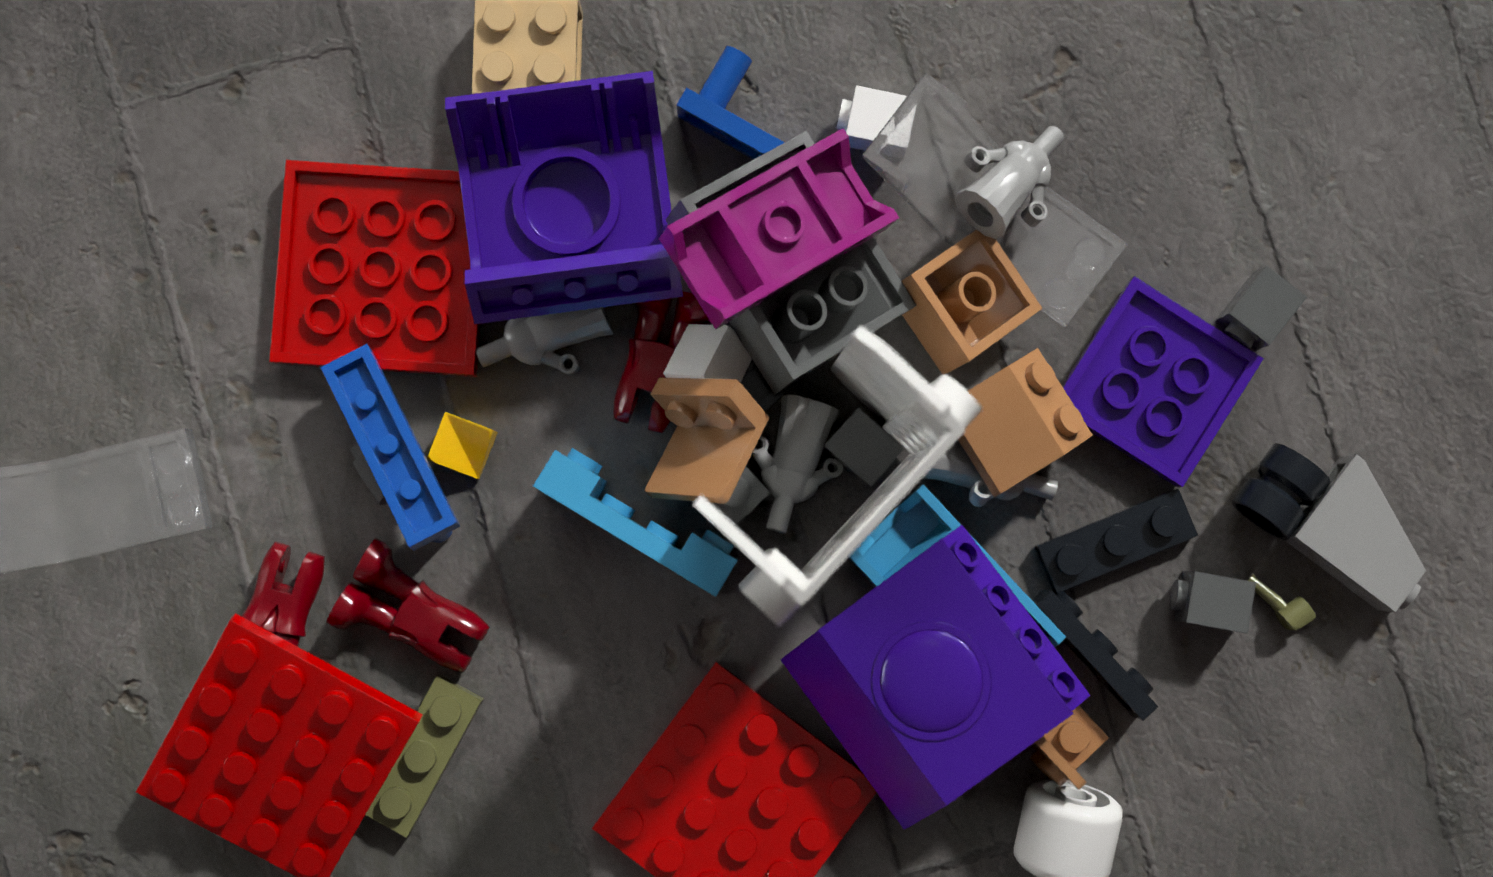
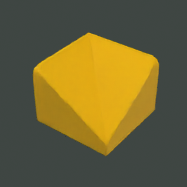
[427,412,498,479]

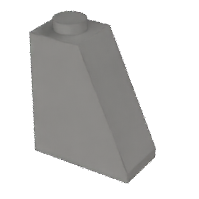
[1286,454,1426,612]

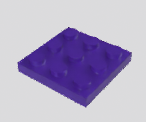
[1062,276,1264,488]

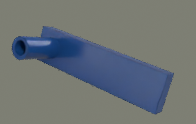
[676,46,785,160]
[320,344,460,551]

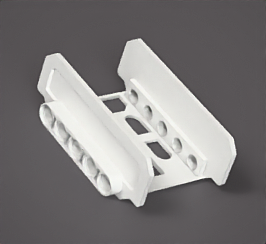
[693,326,982,627]

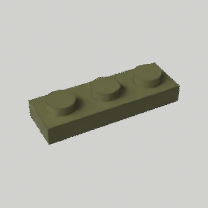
[366,675,484,838]

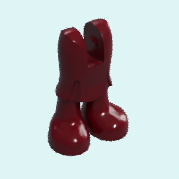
[613,291,711,434]
[326,538,490,672]
[241,542,325,647]

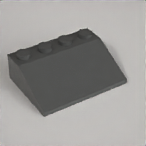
[665,131,917,395]

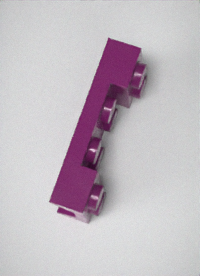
[659,128,899,330]

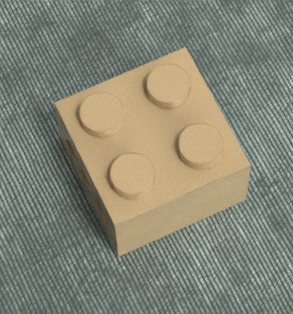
[472,0,583,94]

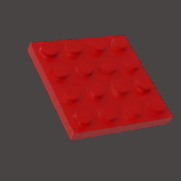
[269,160,481,377]
[136,613,423,877]
[591,661,877,877]

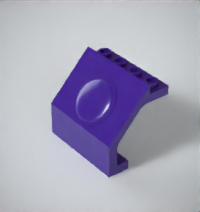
[445,71,683,324]
[780,525,1090,830]

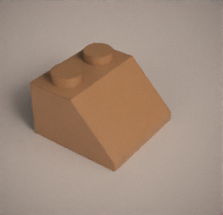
[902,230,1042,374]
[958,348,1093,497]

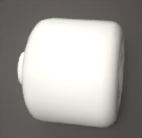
[1014,779,1123,877]

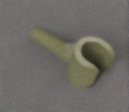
[1247,574,1316,631]

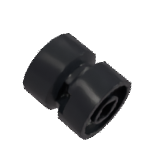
[1231,443,1330,541]

